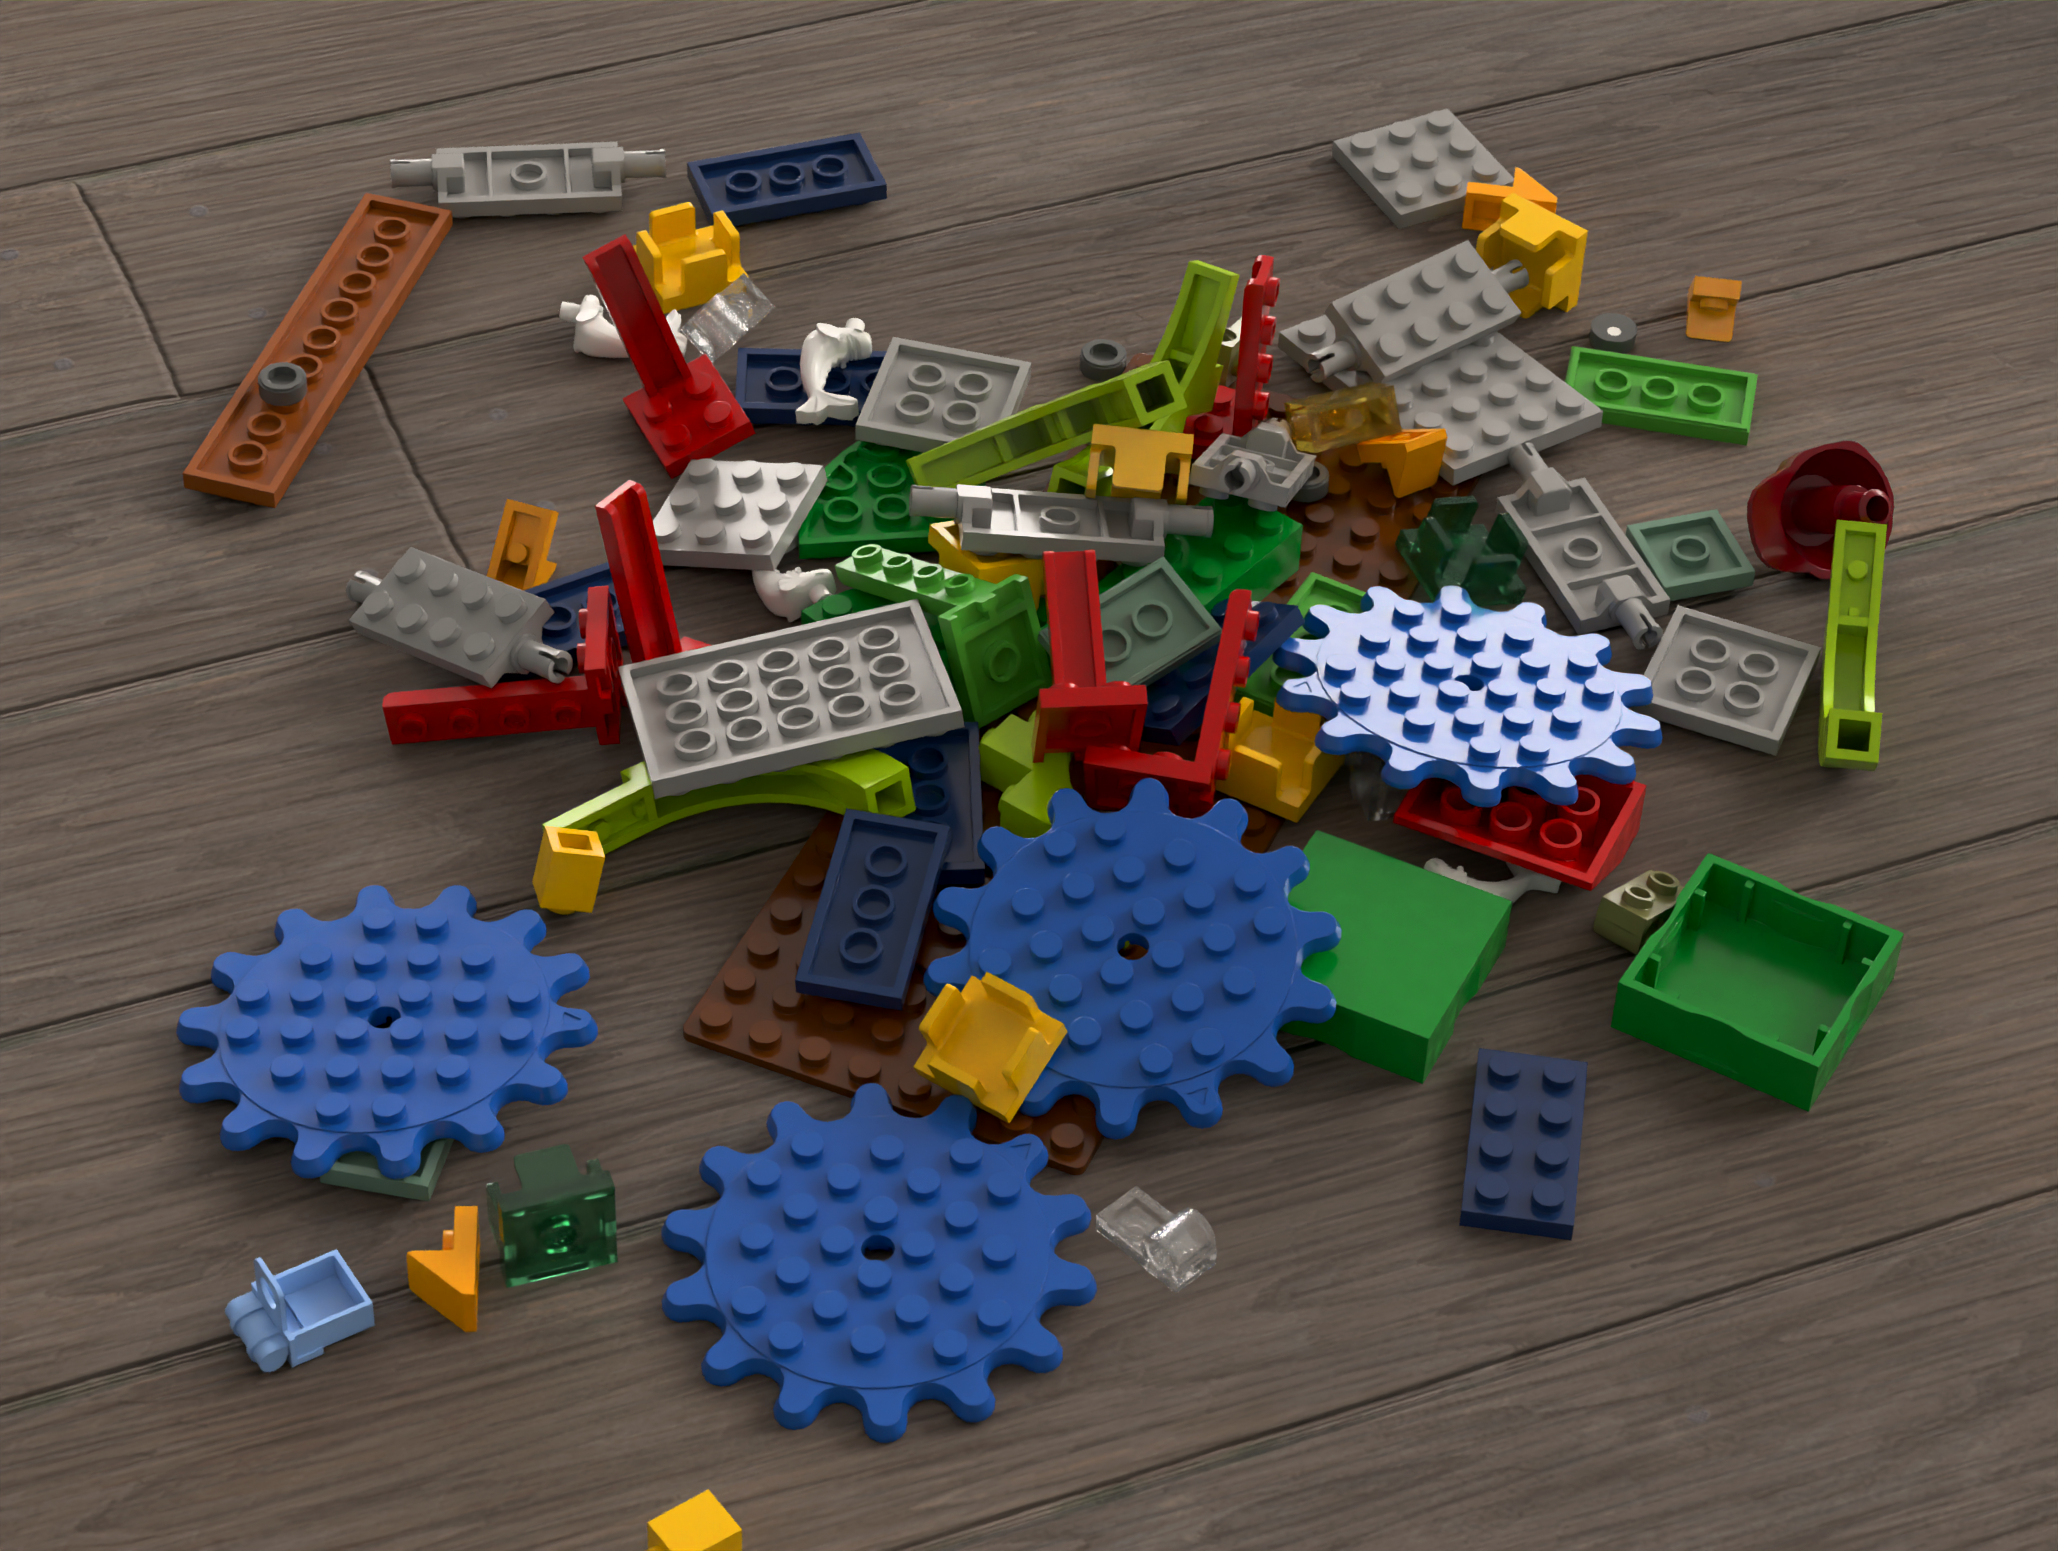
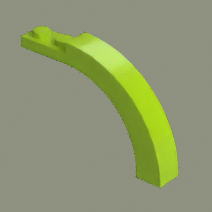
[1818,520,1887,772]
[542,748,916,854]

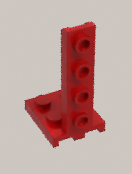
[582,234,756,479]
[1183,255,1280,459]
[595,480,712,707]
[1031,549,1148,763]
[382,585,624,745]
[1084,589,1260,819]

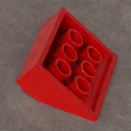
[1393,775,1647,891]

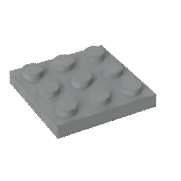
[1332,108,1514,229]
[855,337,1031,453]
[653,458,828,571]
[1631,605,1821,756]

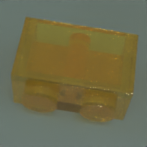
[1284,382,1402,453]

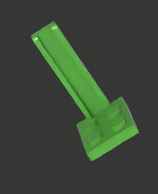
[835,544,1053,729]

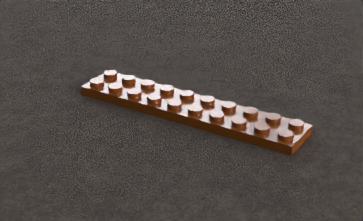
[183,193,453,508]

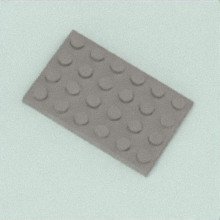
[1278,315,1603,485]
[618,599,964,799]

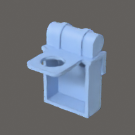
[225,1249,375,1372]

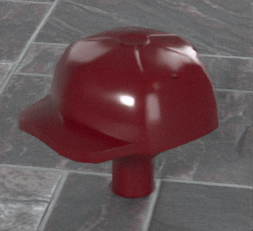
[1747,441,1894,579]

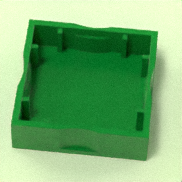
[1279,830,1512,1084]
[1611,853,1904,1112]

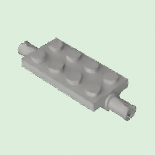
[390,142,666,219]
[1304,240,1529,386]
[1188,418,1316,511]
[1495,443,1670,650]
[909,484,1214,567]
[346,547,573,688]

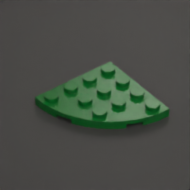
[798,440,986,559]

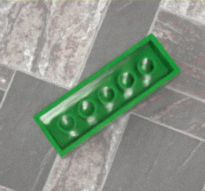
[1041,494,1303,674]

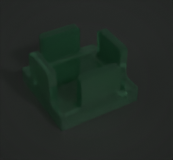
[1395,496,1528,607]
[486,1144,618,1288]

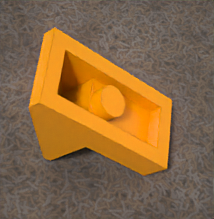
[1462,167,1557,231]
[1686,276,1742,342]
[1357,429,1447,498]
[487,499,559,590]
[406,1206,480,1332]

